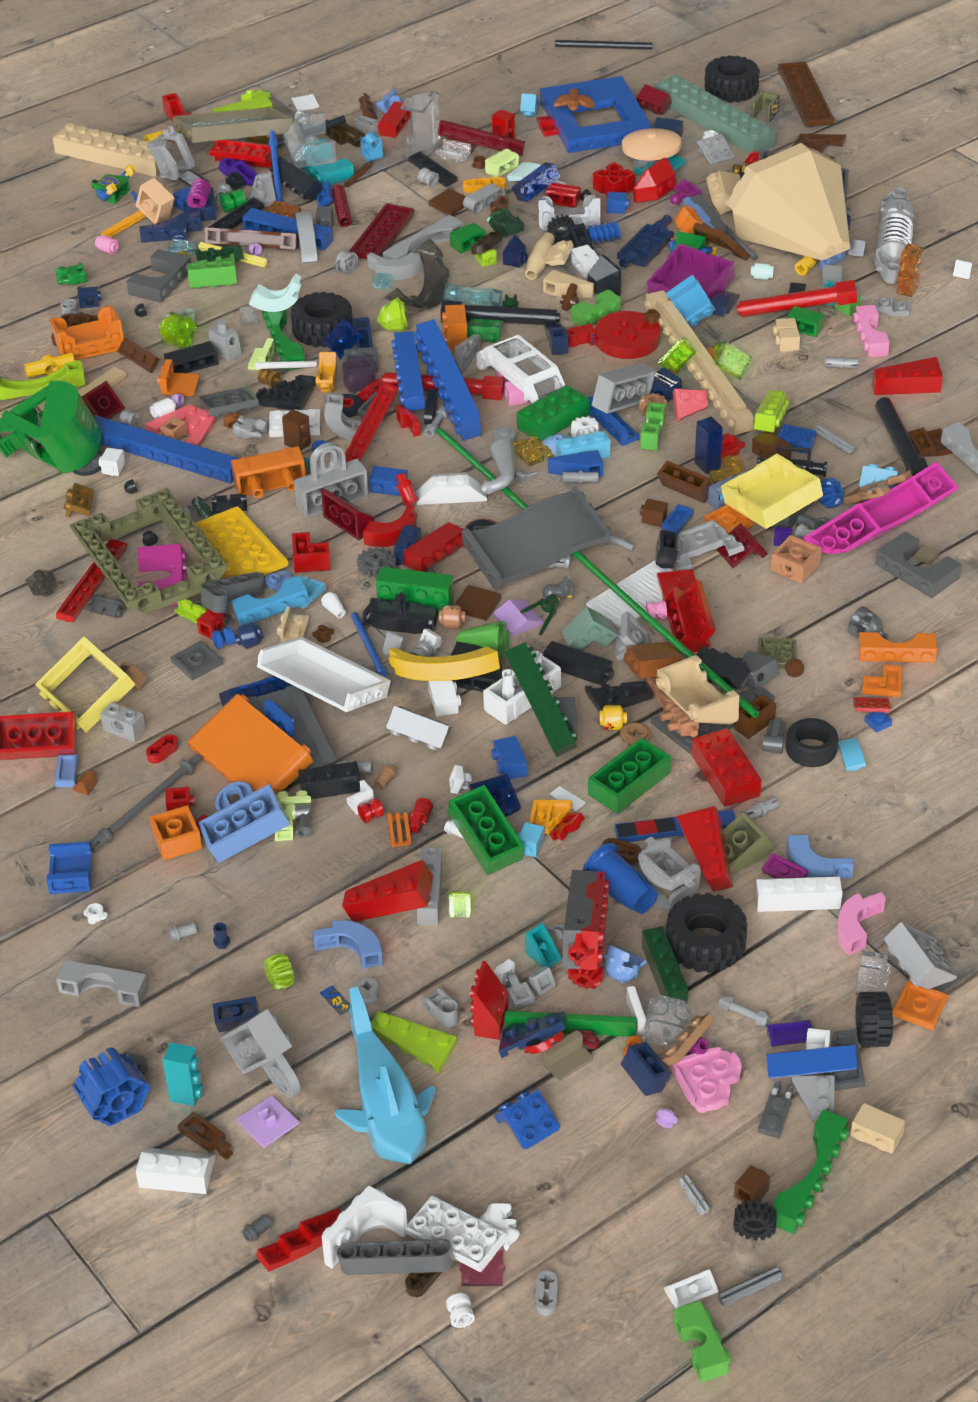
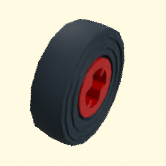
[341,394,362,418]

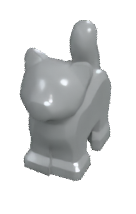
[233,415,268,439]

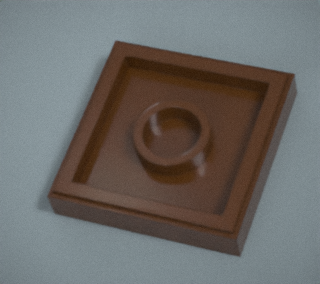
[429,188,466,216]
[454,585,501,621]

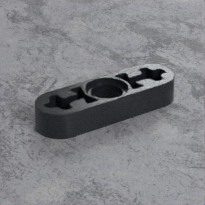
[424,389,438,424]

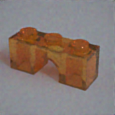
[897,244,923,297]

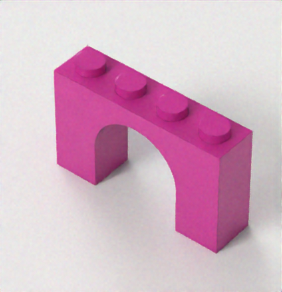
[137,544,187,605]

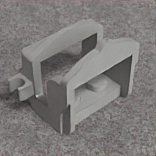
[147,126,195,180]
[638,837,701,911]

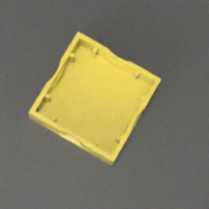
[721,454,823,529]

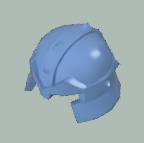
[604,944,647,984]

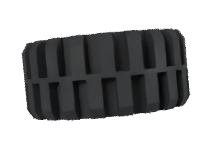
[704,55,760,103]
[290,292,353,347]
[666,892,747,973]

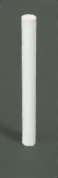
[255,361,317,369]

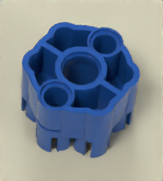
[72,1047,150,1126]

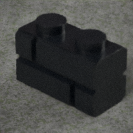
[655,530,678,569]

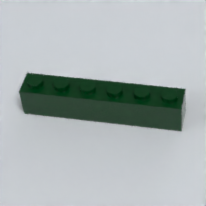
[505,642,578,757]

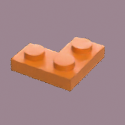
[862,664,903,697]

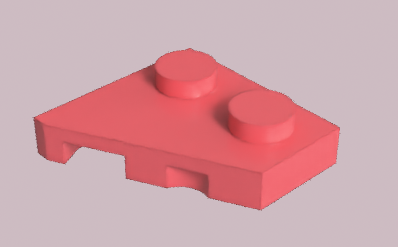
[673,389,708,421]

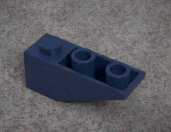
[544,323,568,355]

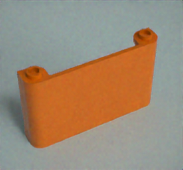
[186,694,313,795]

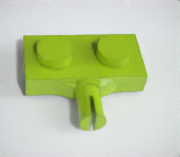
[241,90,271,101]

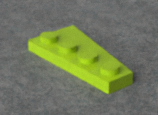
[371,1011,457,1074]

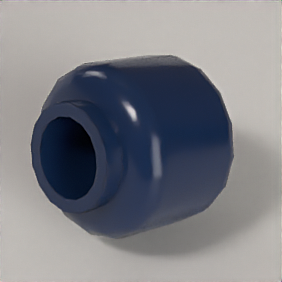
[235,622,264,649]

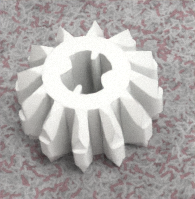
[571,416,599,437]

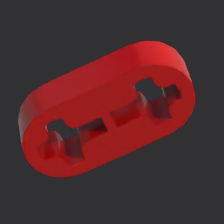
[146,734,179,764]

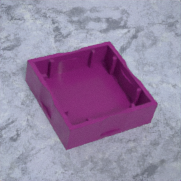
[647,243,735,301]

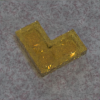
[710,456,746,484]

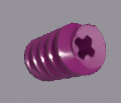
[187,178,211,208]

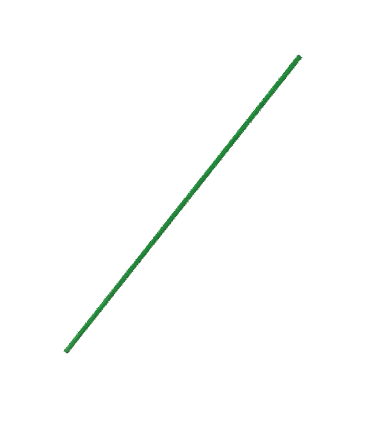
[436,427,759,718]

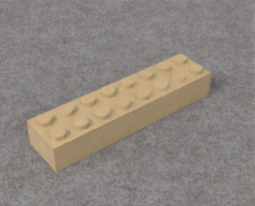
[53,123,170,177]

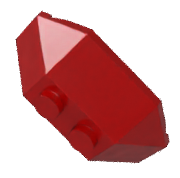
[633,157,676,203]

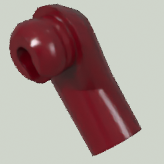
[571,1029,600,1049]

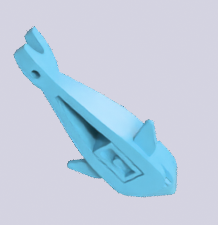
[335,987,436,1164]

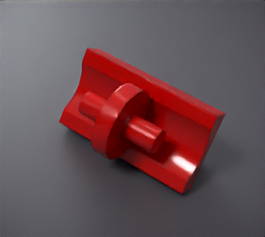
[710,433,745,463]

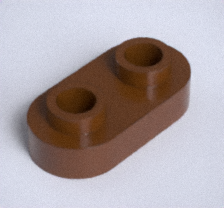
[602,838,641,864]

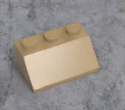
[706,171,741,215]

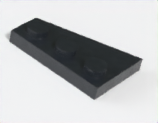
[585,681,653,712]

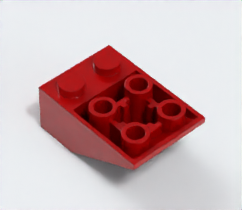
[470,961,509,1040]

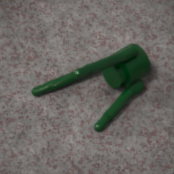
[520,594,560,635]

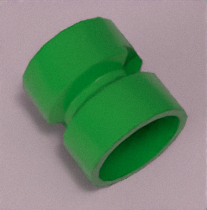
[219,189,246,213]

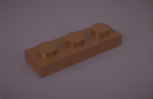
[117,337,160,373]

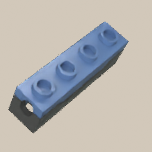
[682,194,726,234]

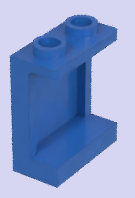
[46,842,92,894]

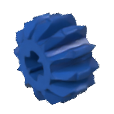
[819,478,845,508]

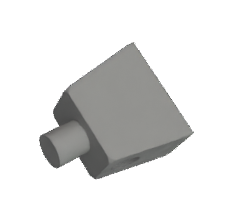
[209,319,242,361]

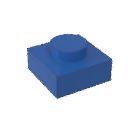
[864,712,892,733]

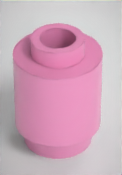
[95,235,119,254]

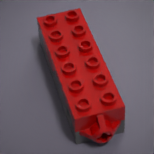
[562,870,609,970]

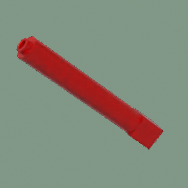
[736,280,857,317]
[381,372,504,400]

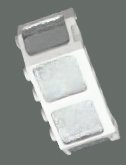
[477,334,565,403]

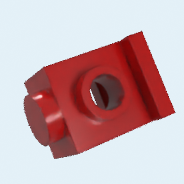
[197,609,225,640]
[165,787,195,812]

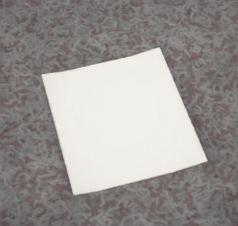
[291,94,320,111]

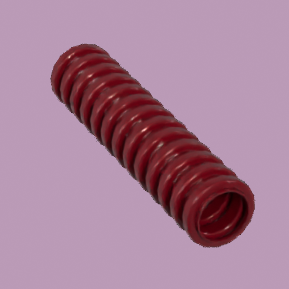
[332,184,352,227]

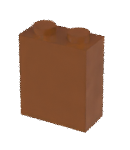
[624,642,683,679]

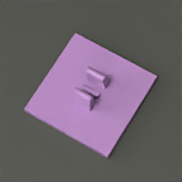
[236,1095,299,1148]

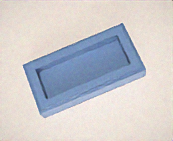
[55,754,79,787]

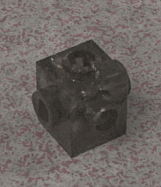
[25,569,59,597]

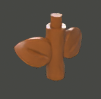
[554,88,595,111]

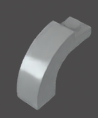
[367,252,424,280]
[324,393,362,441]

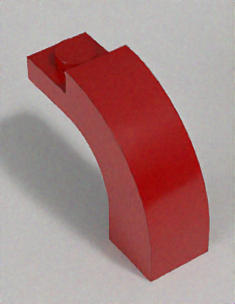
[363,504,417,547]

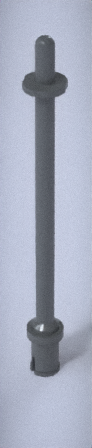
[88,754,202,852]

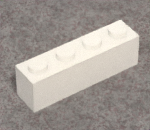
[755,877,842,912]

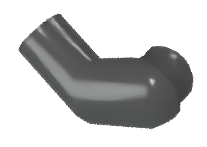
[123,1052,148,1075]

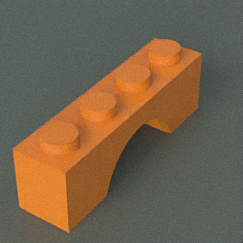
[858,632,937,663]

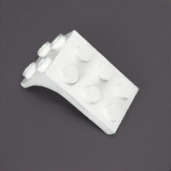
[322,1186,407,1268]

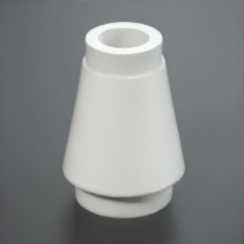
[321,592,346,618]

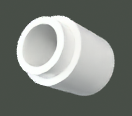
[150,397,176,419]

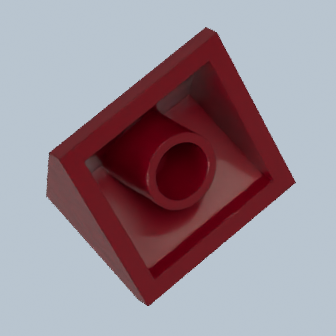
[81,380,125,419]

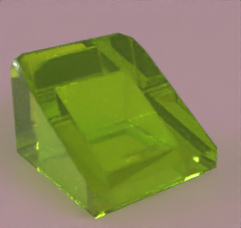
[449,892,471,917]

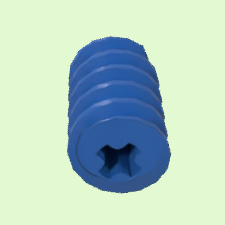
[587,221,621,245]

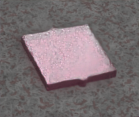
[459,1250,505,1286]

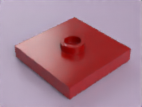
[657,569,696,598]

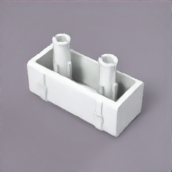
[483,651,561,725]

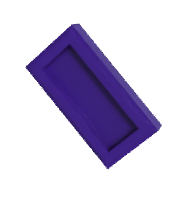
[767,1020,812,1047]

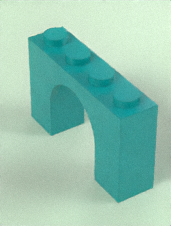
[293,138,354,186]

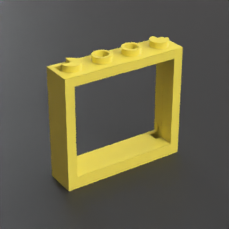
[35,637,135,733]

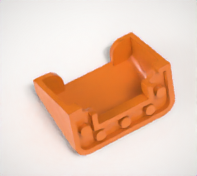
[49,305,124,361]

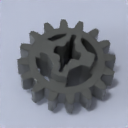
[357,546,396,578]

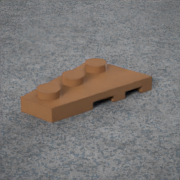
[658,1014,714,1067]

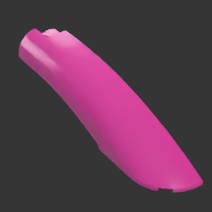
[803,462,959,554]

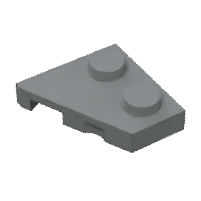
[791,1076,835,1121]

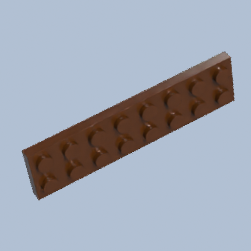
[778,61,834,127]

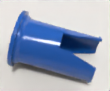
[583,843,658,915]

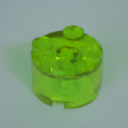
[159,312,197,349]

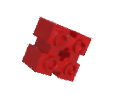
[593,162,636,197]

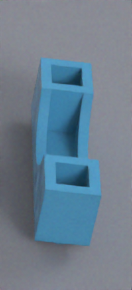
[231,575,310,626]

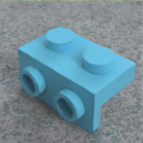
[859,464,900,489]

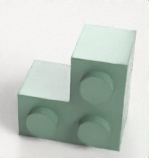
[562,606,619,651]

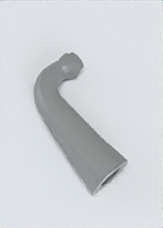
[481,439,515,495]

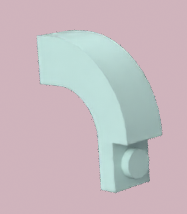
[249,273,302,312]

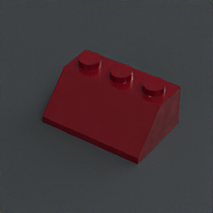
[321,488,374,540]

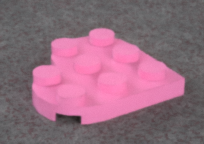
[670,1047,742,1113]

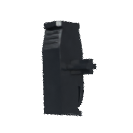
[362,592,438,634]

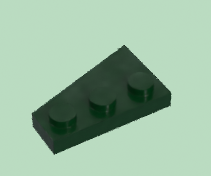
[195,245,244,262]

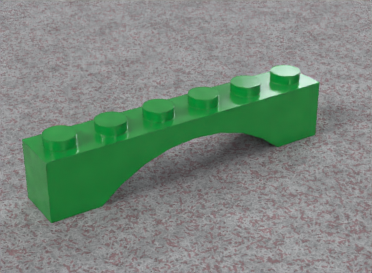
[262,309,305,371]
[772,1109,850,1234]

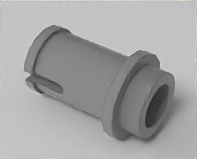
[169,921,197,942]

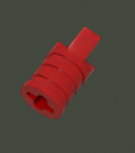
[356,378,383,403]
[395,473,419,506]
[409,798,433,834]

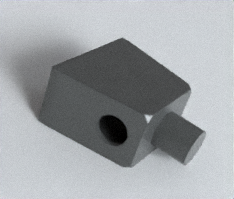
[738,651,779,689]

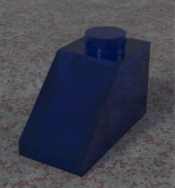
[503,235,528,268]

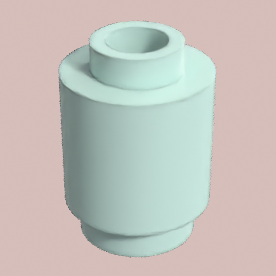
[750,263,774,280]

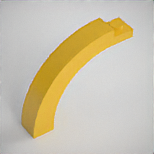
[389,646,500,681]

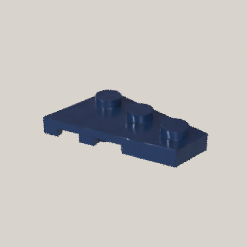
[498,1011,567,1058]

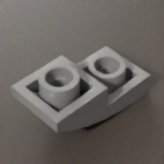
[876,297,911,316]

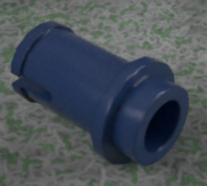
[213,922,230,949]

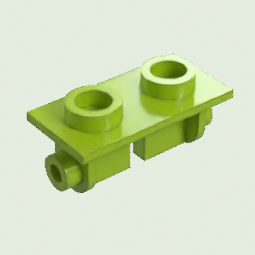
[174,598,207,624]

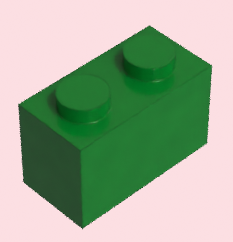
[450,222,486,254]
[787,306,825,337]

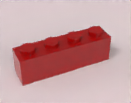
[404,522,465,572]

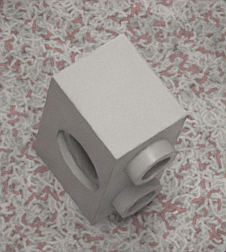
[100,702,146,742]

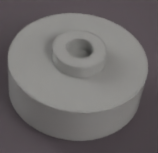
[493,426,515,443]

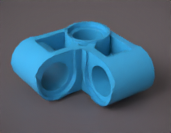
[360,131,383,161]

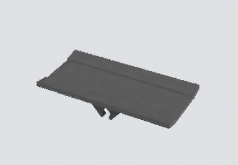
[247,685,337,769]

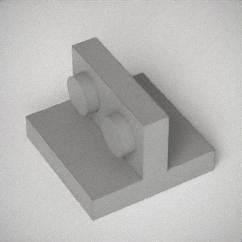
[615,611,650,661]

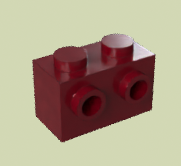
[636,84,672,116]

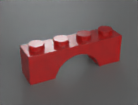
[162,93,193,122]

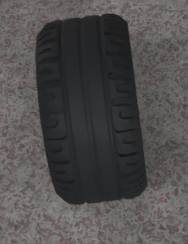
[786,718,838,767]

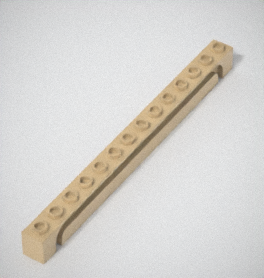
[644,290,754,435]

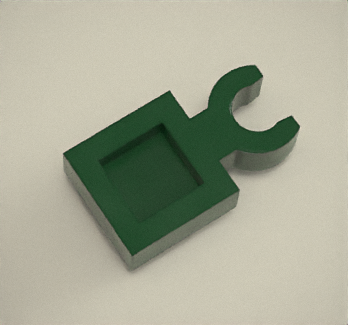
[502,294,519,307]

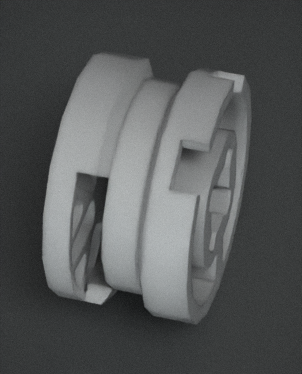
[335,250,358,274]

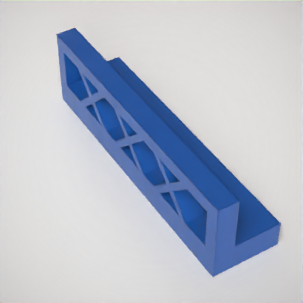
[589,396,640,446]

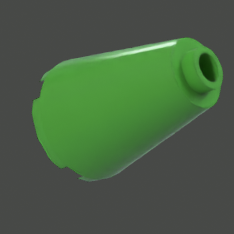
[456,621,510,658]

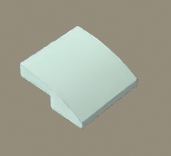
[507,162,549,186]

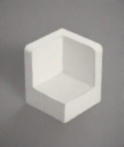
[347,780,374,815]
[806,1028,830,1050]

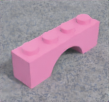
[853,305,889,357]

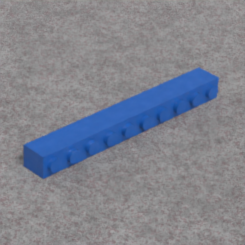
[94,415,240,484]

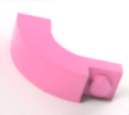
[837,892,886,955]

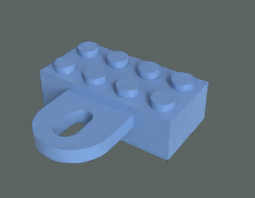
[198,782,290,863]

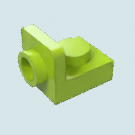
[475,249,497,267]

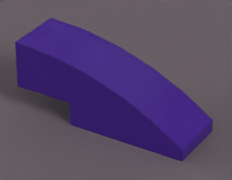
[218,158,258,186]

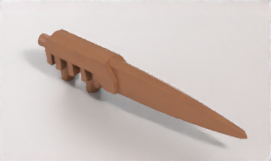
[644,677,699,737]

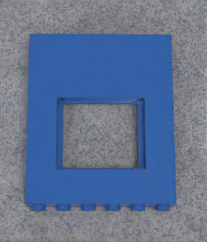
[540,76,653,153]

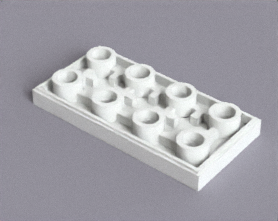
[405,1195,508,1272]

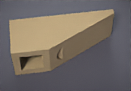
[543,270,594,298]

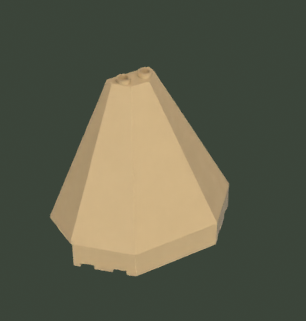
[725,143,850,260]

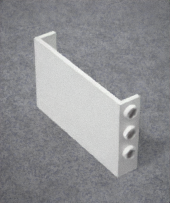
[257,637,391,712]

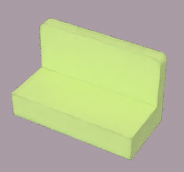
[248,338,275,370]

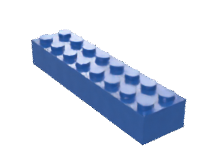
[414,319,482,441]

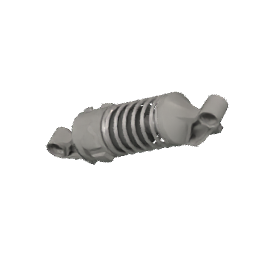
[873,187,915,284]

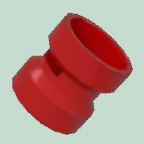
[357,798,384,824]

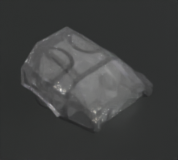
[642,995,692,1047]

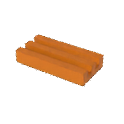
[387,812,411,847]

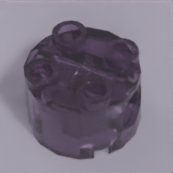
[342,356,376,393]

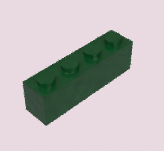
[642,926,688,1010]

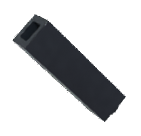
[543,641,614,686]

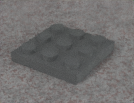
[199,386,259,417]

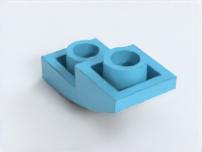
[838,738,866,771]

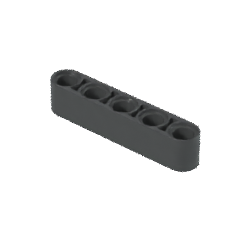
[337,1240,454,1275]

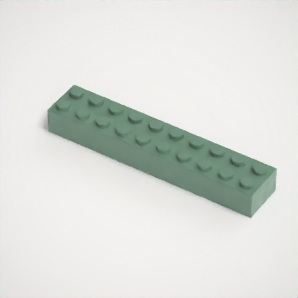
[655,75,776,154]

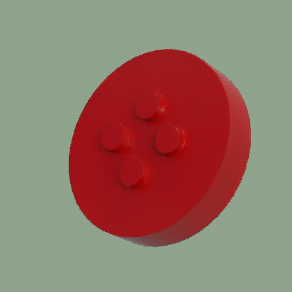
[595,311,660,359]

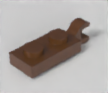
[358,93,377,119]
[177,1111,233,1160]

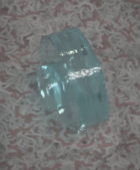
[372,272,393,289]

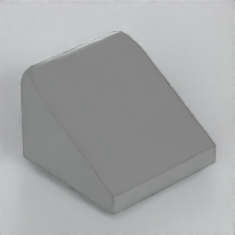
[383,631,405,656]

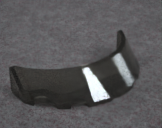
[385,239,449,309]

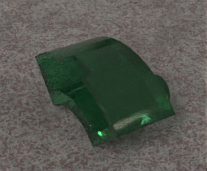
[487,208,524,238]

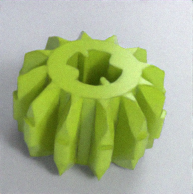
[264,953,295,991]

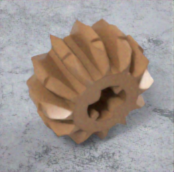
[639,392,667,416]

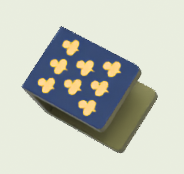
[752,91,779,123]

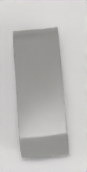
[463,183,505,213]

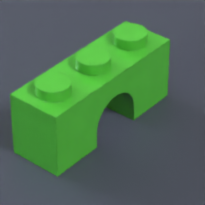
[571,289,621,326]
[640,402,666,451]
[673,1301,731,1382]

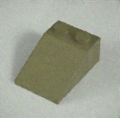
[724,812,775,875]

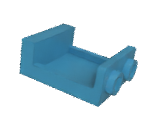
[666,274,716,327]

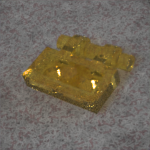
[513,436,554,466]

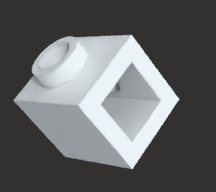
[99,448,125,476]

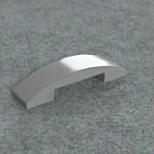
[295,211,318,264]

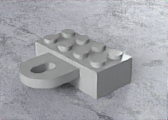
[294,442,368,519]
[219,1009,301,1098]

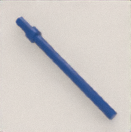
[269,130,283,205]
[351,612,392,686]

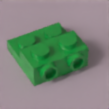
[467,318,504,342]

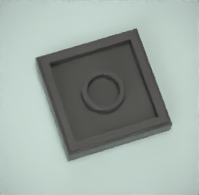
[170,641,223,681]

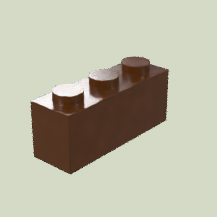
[658,460,712,503]

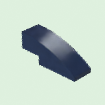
[711,291,740,317]
[353,317,373,348]

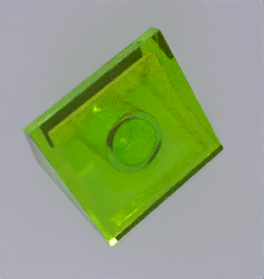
[658,337,697,374]
[714,341,752,380]

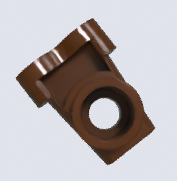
[560,283,579,311]

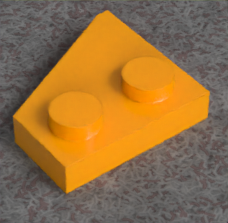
[529,800,573,834]

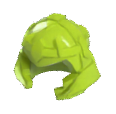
[377,298,409,332]

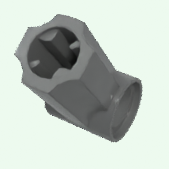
[796,513,830,530]
[762,718,786,754]

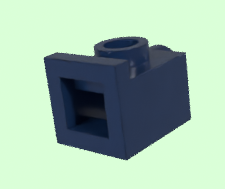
[77,286,102,309]

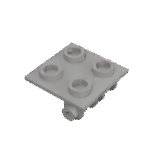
[697,134,735,165]

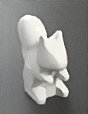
[480,1204,520,1251]

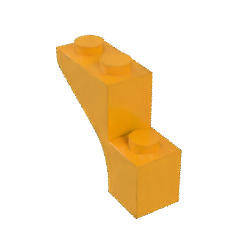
[316,352,338,393]

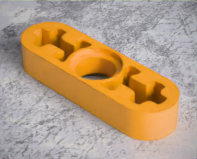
[463,177,506,193]

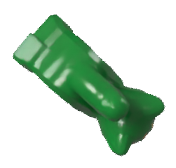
[55,263,87,285]

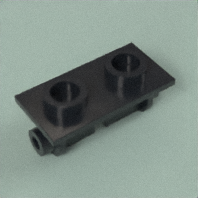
[211,493,247,513]

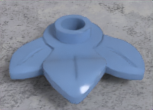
[265,570,294,592]

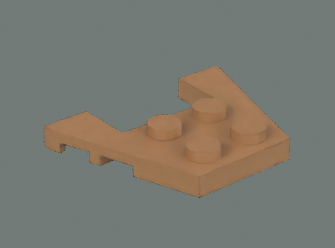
[843,470,912,505]

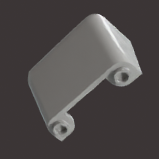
[537,195,600,231]

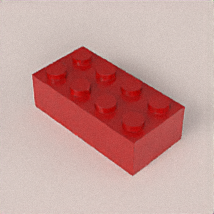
[0,712,77,760]
[691,728,762,807]

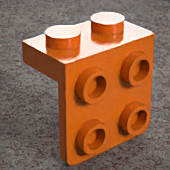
[157,359,200,397]

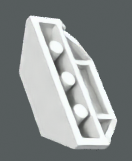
[416,472,487,505]

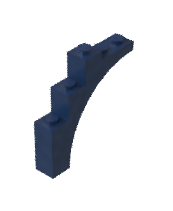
[139,187,216,244]

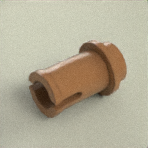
[374,765,396,790]

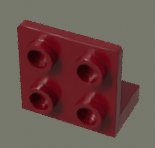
[716,523,768,568]

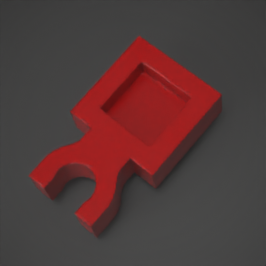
[549,813,585,841]

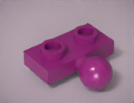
[670,179,702,205]
[762,853,808,879]

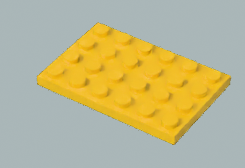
[195,506,288,579]

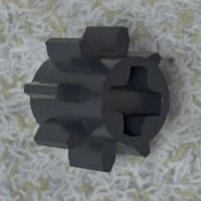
[226,172,244,191]

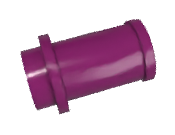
[686,1037,709,1055]

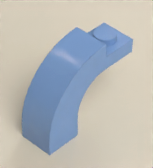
[786,835,854,879]
[312,920,383,969]

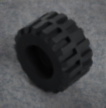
[855,991,893,1047]

